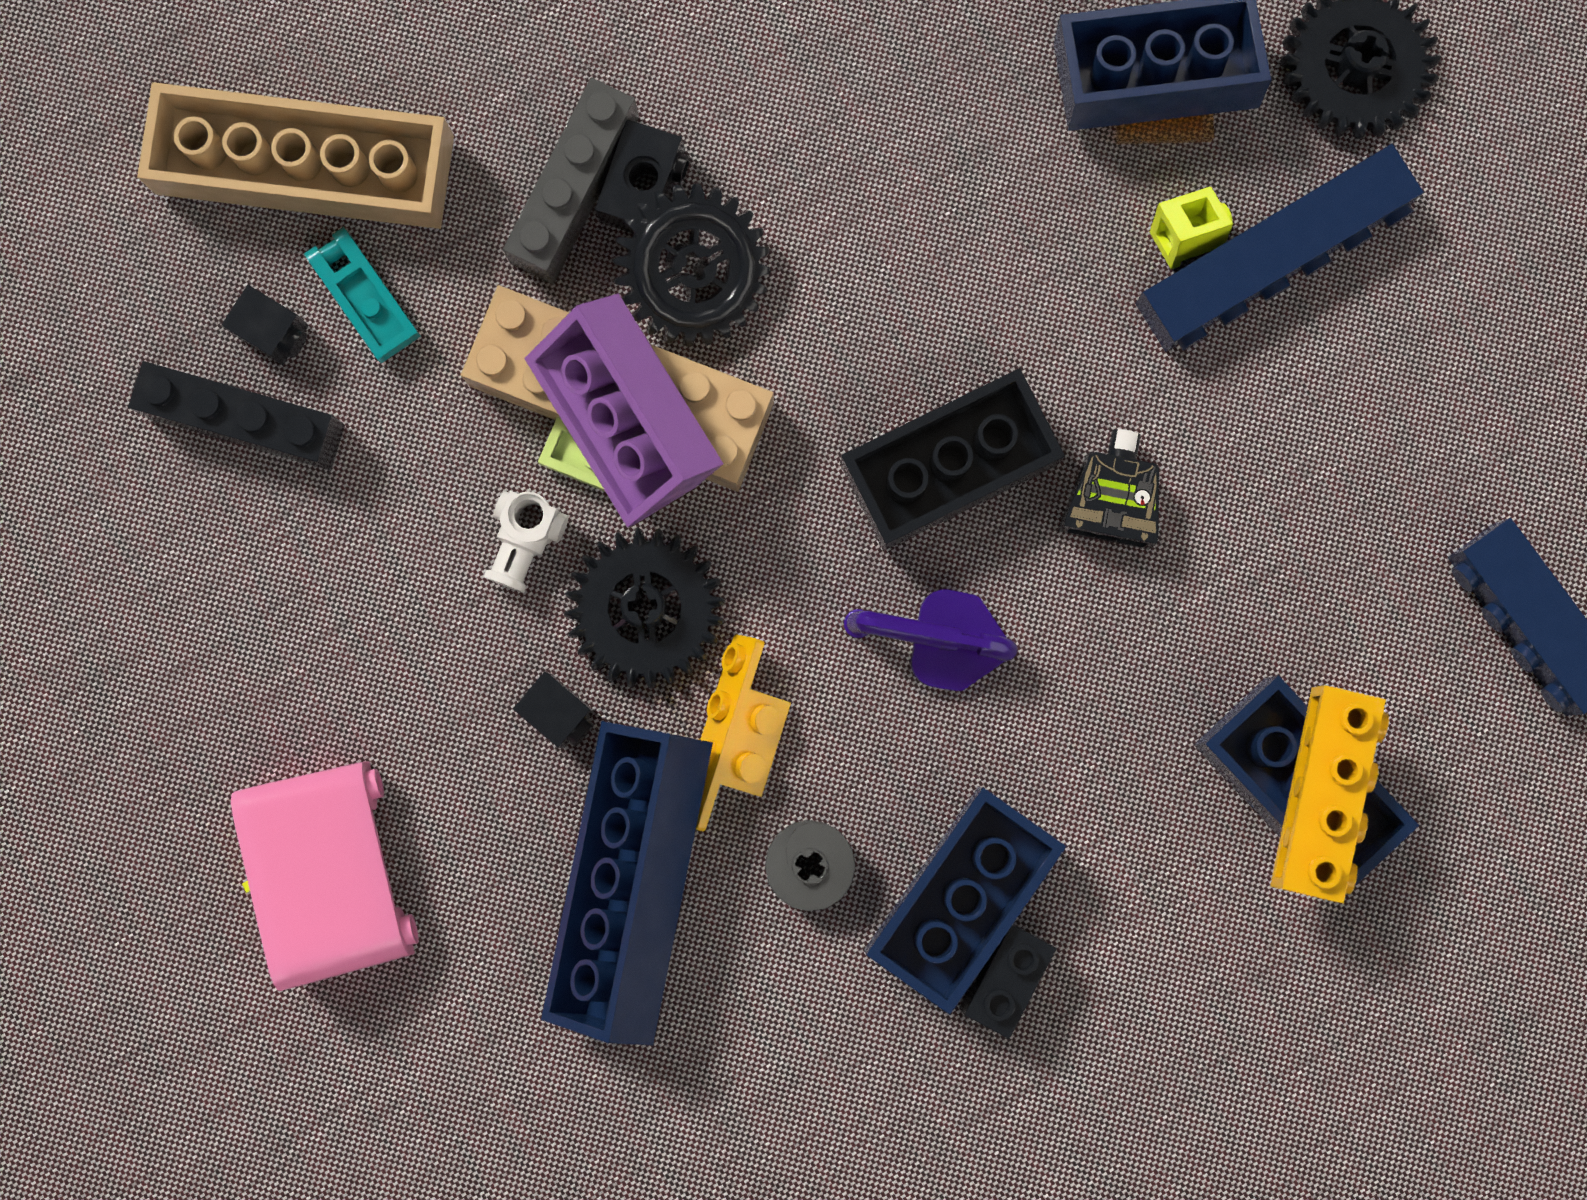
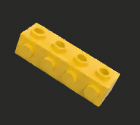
[1270,685,1389,904]

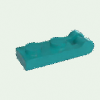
[304,226,421,364]

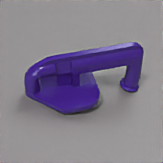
[844,589,1018,691]

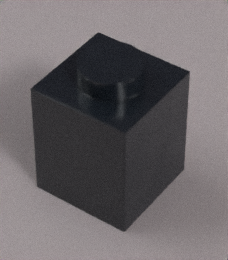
[221,284,309,366]
[513,671,595,749]

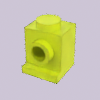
[1149,186,1233,270]

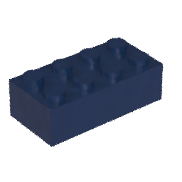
[1054,0,1271,131]
[1194,675,1420,886]
[864,787,1067,1015]

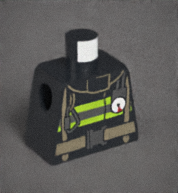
[1058,429,1159,550]

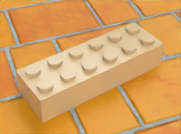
[137,82,454,229]
[460,285,774,492]

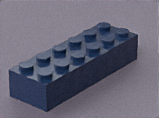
[541,721,713,1045]

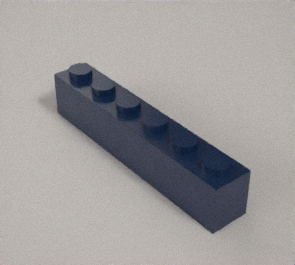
[1135,143,1424,352]

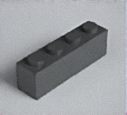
[502,77,639,285]

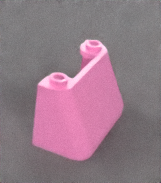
[231,761,419,991]

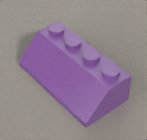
[524,293,723,528]

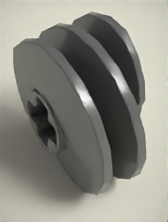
[765,820,855,911]

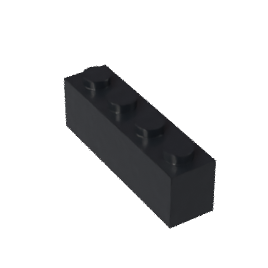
[128,361,345,471]

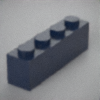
[1447,517,1587,716]

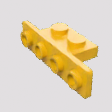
[696,634,791,832]

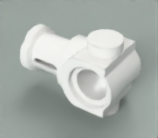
[483,491,569,593]

